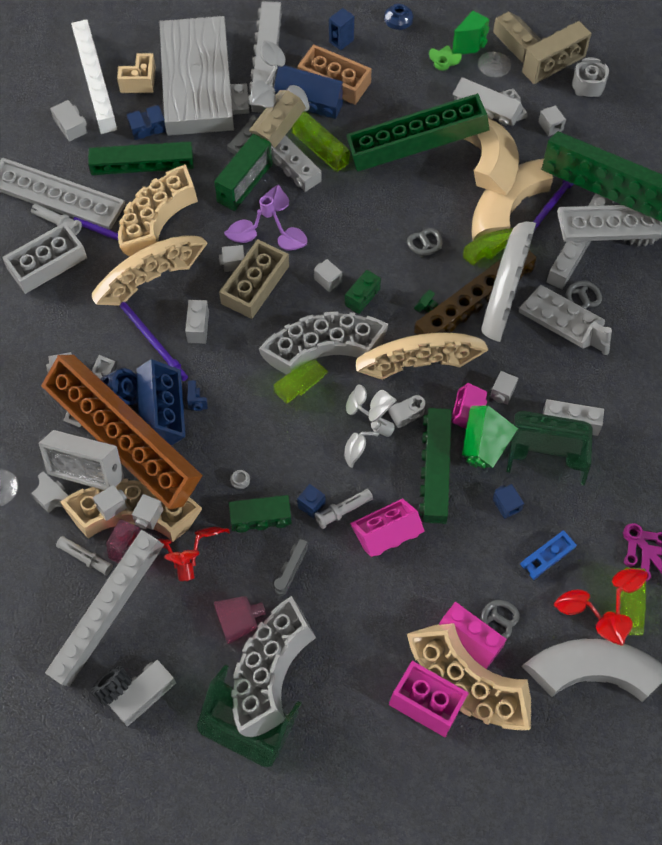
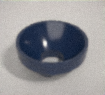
[384,3,413,30]

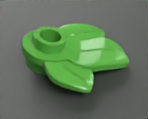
[429,46,462,70]

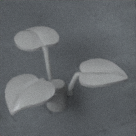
[251,41,309,111]
[344,385,397,468]

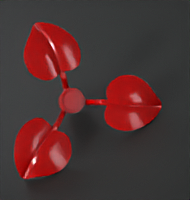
[157,527,230,581]
[554,569,648,646]

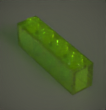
[292,110,350,172]

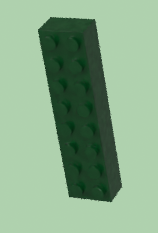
[346,93,490,172]
[541,131,662,222]

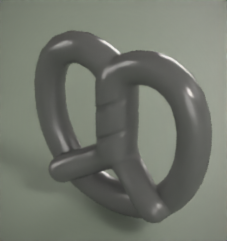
[407,228,443,257]
[566,281,602,309]
[480,600,520,639]

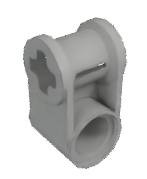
[388,395,425,428]

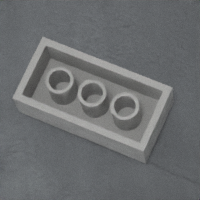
[2,222,87,294]

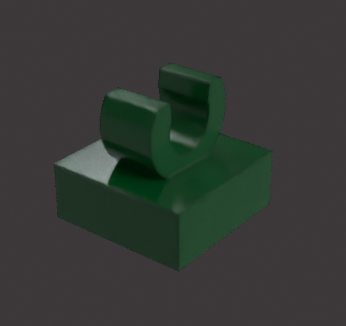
[414,289,438,313]

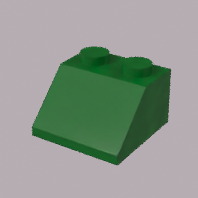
[452,11,489,54]

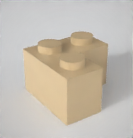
[117,54,156,93]

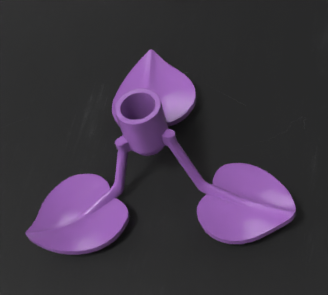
[224,185,307,250]

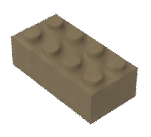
[522,21,591,84]
[219,239,289,319]

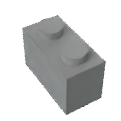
[51,100,87,141]
[185,300,209,344]

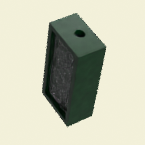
[214,133,272,211]

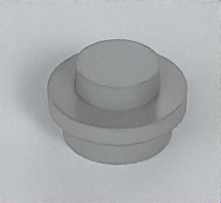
[230,470,250,489]

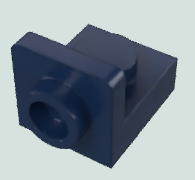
[187,381,208,411]

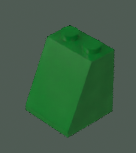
[462,406,518,468]

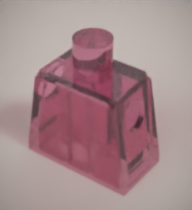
[106,519,141,563]
[214,596,266,644]

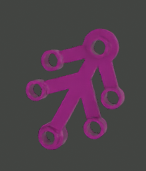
[623,523,662,583]

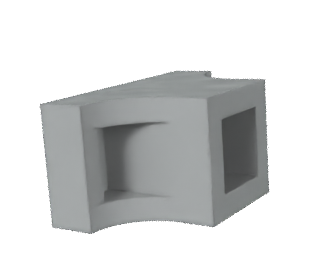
[32,471,68,513]

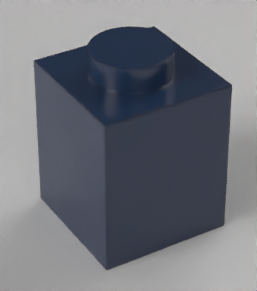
[297,484,325,518]
[493,484,524,519]

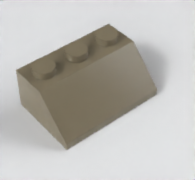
[493,12,541,63]
[249,90,306,148]

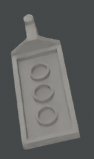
[519,285,612,355]

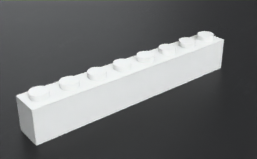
[71,20,117,134]

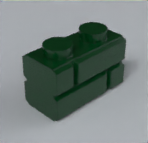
[345,270,381,314]

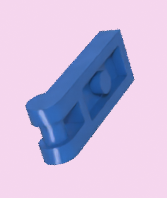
[520,530,577,580]

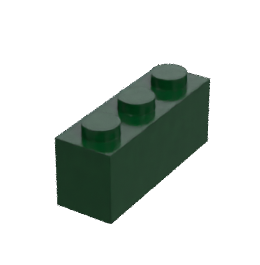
[229,495,292,533]

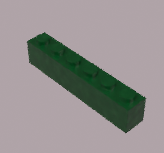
[88,142,194,175]
[419,408,451,524]

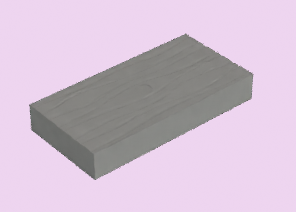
[160,16,234,136]

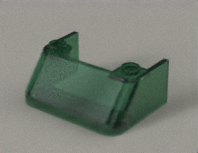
[506,411,593,486]
[197,665,301,767]

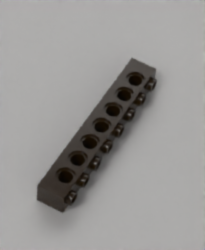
[414,251,537,335]

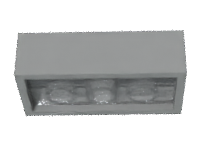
[39,430,124,490]

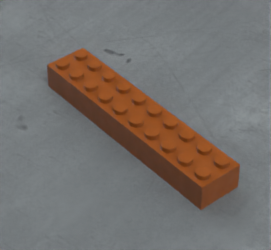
[41,355,203,509]

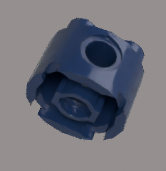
[100,368,138,406]

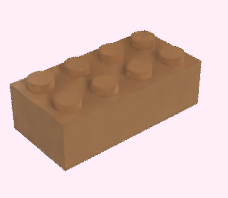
[297,44,372,105]

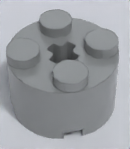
[572,58,609,97]

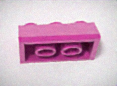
[350,498,425,557]
[439,602,507,669]
[389,661,468,737]

